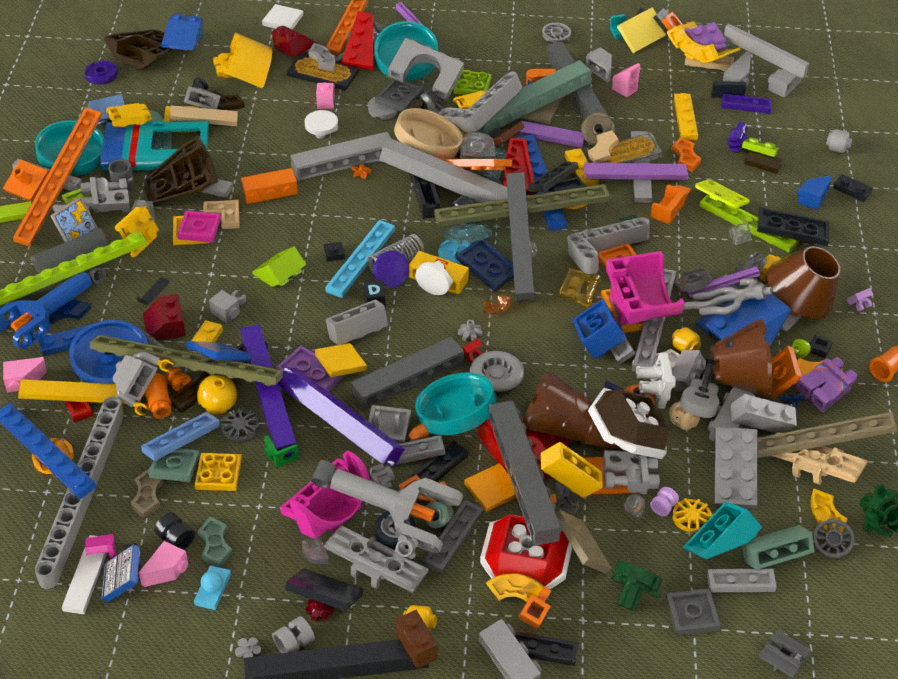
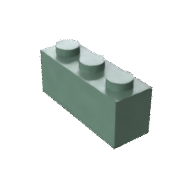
[742,525,814,570]

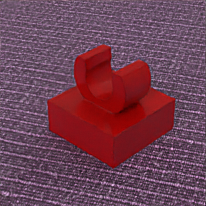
[462,338,482,363]

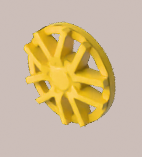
[672,498,712,533]

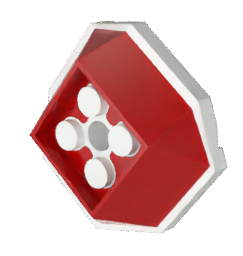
[480,514,573,589]

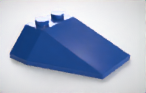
[696,294,791,346]

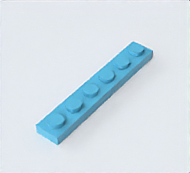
[326,220,395,298]

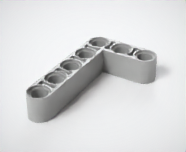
[438,72,522,133]
[567,217,650,274]

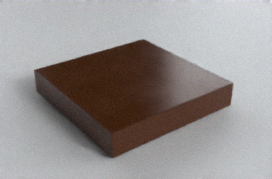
[482,121,525,151]

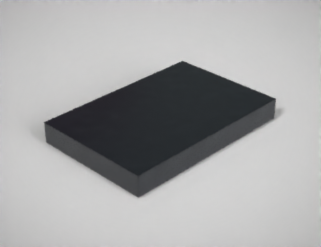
[285,568,363,611]

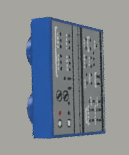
[101,544,140,602]

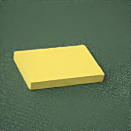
[617,7,666,53]

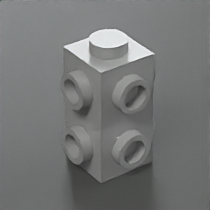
[672,350,706,392]

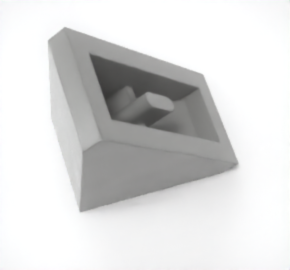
[184,86,220,109]

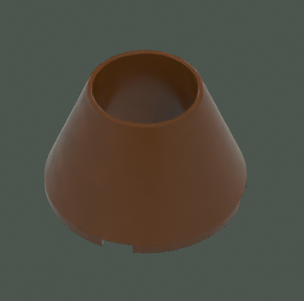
[766,246,840,320]

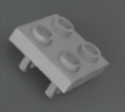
[368,405,411,444]

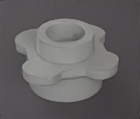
[395,535,419,559]

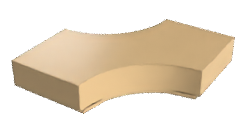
[588,130,619,163]

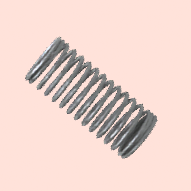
[367,234,424,274]

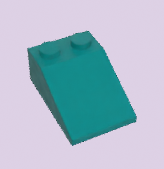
[683,501,762,559]

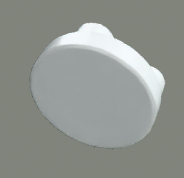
[305,110,338,139]
[415,261,453,295]

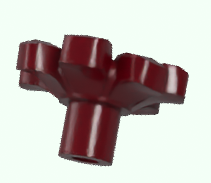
[305,599,334,622]

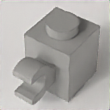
[209,290,246,323]

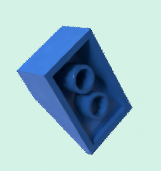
[162,14,203,51]
[572,299,627,359]

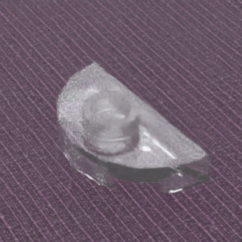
[302,536,329,564]

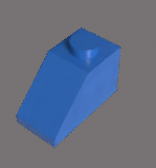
[797,176,832,210]

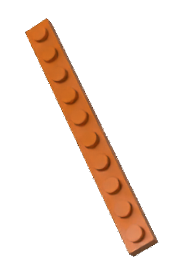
[13,107,102,247]

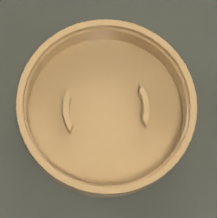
[394,108,463,160]

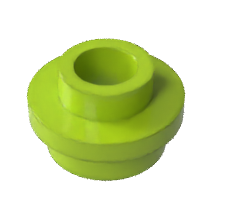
[792,339,811,358]

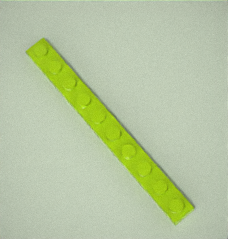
[0,232,148,306]

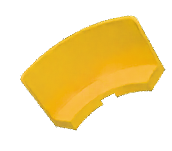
[667,21,740,63]
[224,33,272,88]

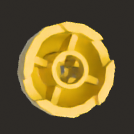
[197,374,237,415]

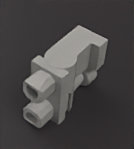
[80,177,130,214]
[602,451,660,494]

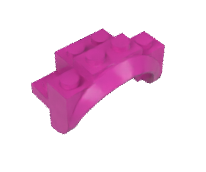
[280,450,371,539]

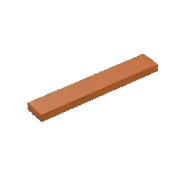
[326,0,368,56]

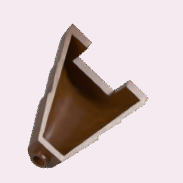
[523,372,620,450]

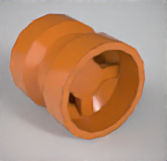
[164,366,191,392]

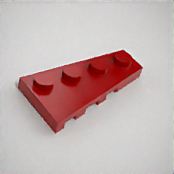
[342,11,373,71]
[502,138,536,195]

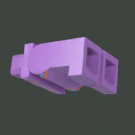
[796,357,857,413]

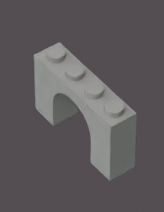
[388,38,464,101]

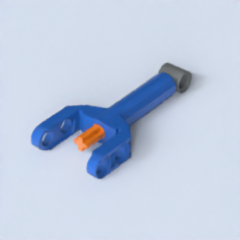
[0,266,106,349]

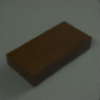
[744,150,783,174]

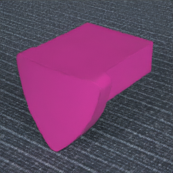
[85,534,117,560]

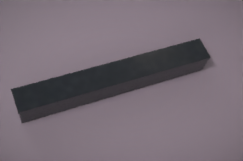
[396,118,440,219]
[244,639,429,679]

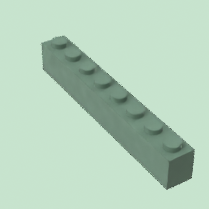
[476,60,592,137]

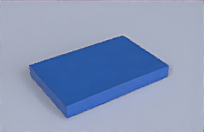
[186,341,251,362]

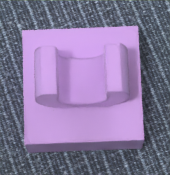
[846,288,873,311]

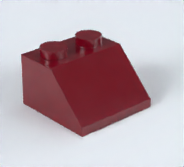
[271,26,318,57]
[143,294,186,342]

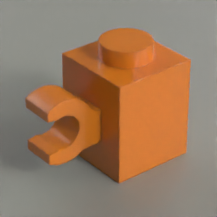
[518,586,551,630]

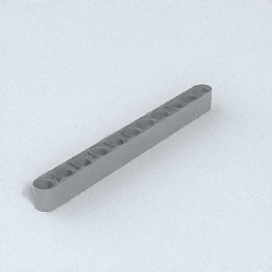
[35,396,124,589]

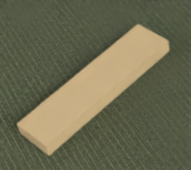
[170,105,238,126]

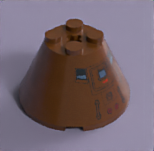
[711,319,772,398]

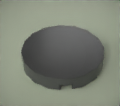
[675,268,713,292]

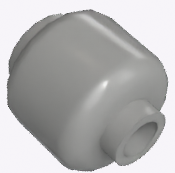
[826,129,852,153]

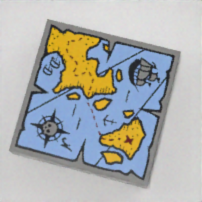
[51,197,98,242]

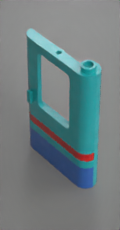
[101,121,209,171]

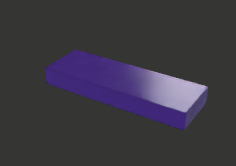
[721,94,772,114]

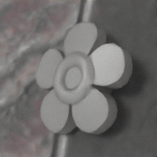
[235,637,261,658]

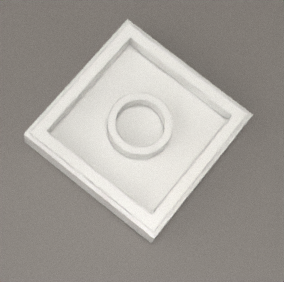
[262,4,303,30]

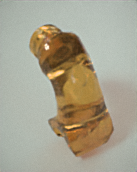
[483,294,511,314]

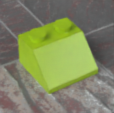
[252,246,306,287]

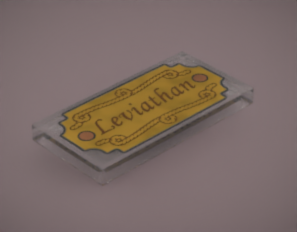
[587,132,662,163]

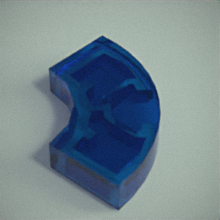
[49,300,92,324]

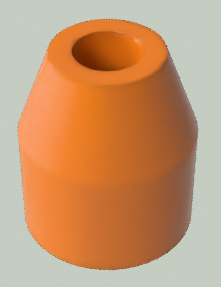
[407,423,430,442]

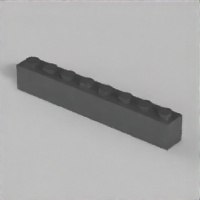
[489,401,563,546]

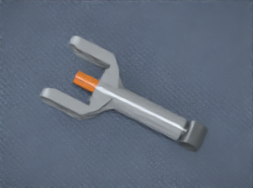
[311,460,464,553]

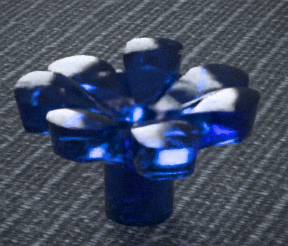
[779,393,805,411]

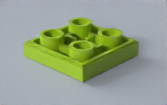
[454,70,492,95]

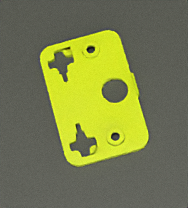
[695,179,750,208]

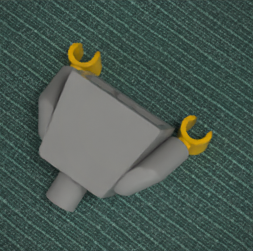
[113,352,174,415]

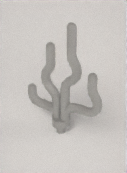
[683,278,772,315]

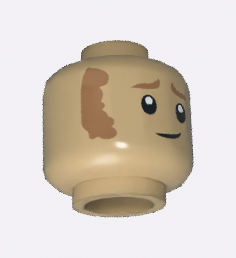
[669,402,700,430]

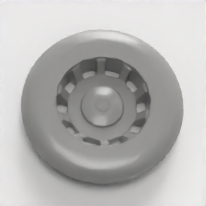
[470,351,524,392]

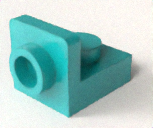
[610,14,626,40]

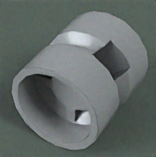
[272,616,315,653]

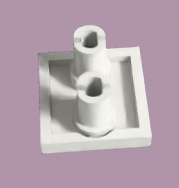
[636,353,676,409]

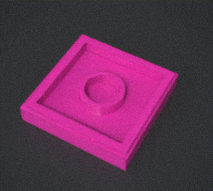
[177,211,221,243]

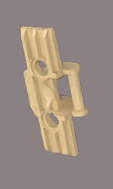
[772,432,868,485]

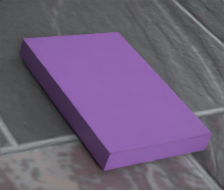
[275,345,346,392]

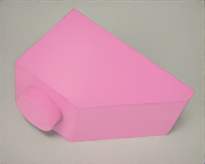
[612,63,640,98]
[316,82,335,109]
[3,357,47,393]
[139,541,188,587]

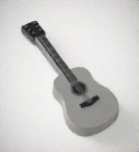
[680,358,719,418]

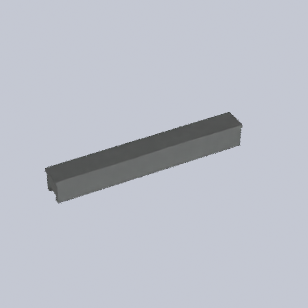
[547,42,610,132]
[506,172,535,303]

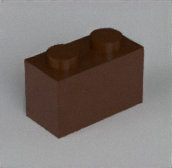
[396,609,438,669]

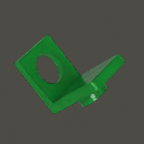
[264,435,299,468]

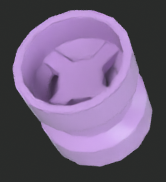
[650,487,679,516]

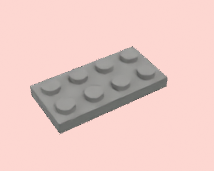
[714,427,757,509]

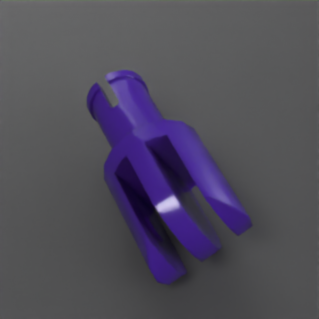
[727,122,747,152]

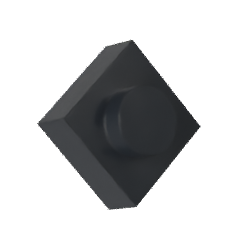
[324,242,345,262]

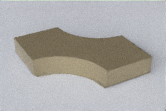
[130,468,164,519]

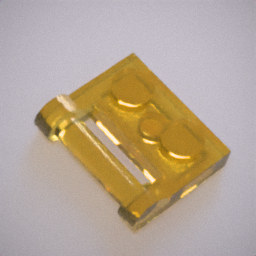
[559,268,601,307]

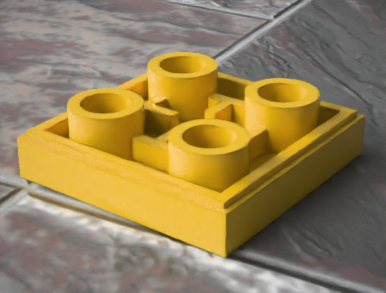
[194,453,242,491]

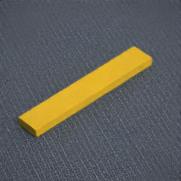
[18,379,142,404]

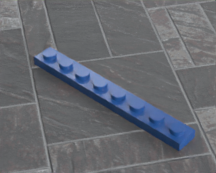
[517,134,567,231]
[0,403,97,499]

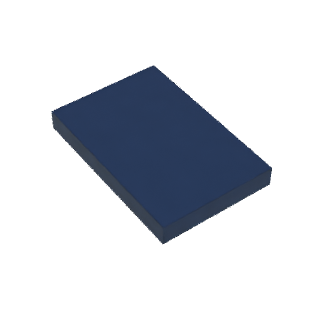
[456,237,514,292]

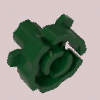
[860,484,898,537]
[611,561,663,612]

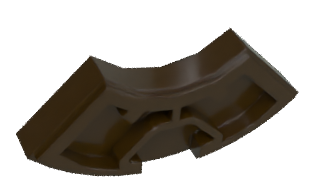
[211,90,245,110]

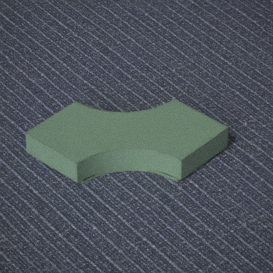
[197,516,233,568]

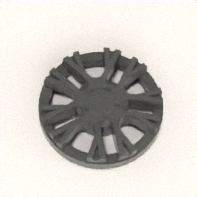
[735,252,767,272]
[221,408,259,442]
[813,519,855,559]

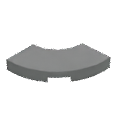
[308,43,335,71]

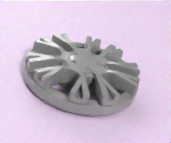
[542,23,571,44]

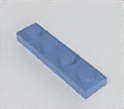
[141,411,220,461]

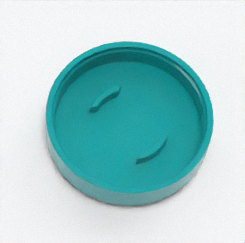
[374,21,438,81]
[35,120,104,176]
[415,373,497,435]

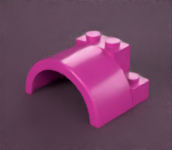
[606,251,684,326]

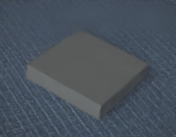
[666,588,721,636]

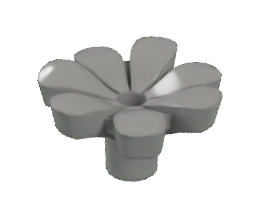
[458,320,483,341]

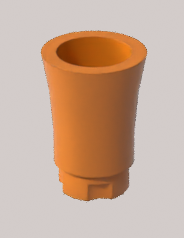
[869,345,898,382]
[144,373,172,419]

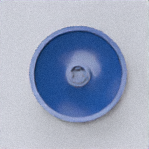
[69,320,148,384]

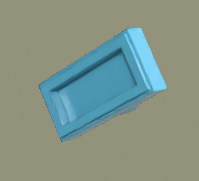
[194,566,231,610]

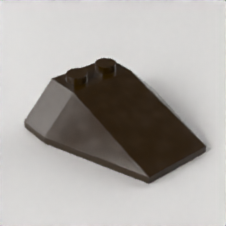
[104,29,173,70]
[143,136,219,206]

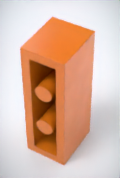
[241,168,298,204]

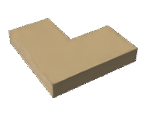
[203,200,240,229]

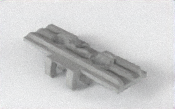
[324,525,429,593]

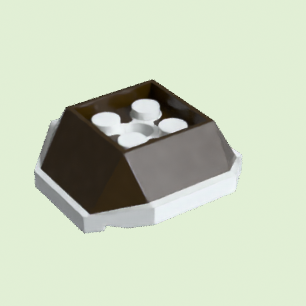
[588,388,670,459]

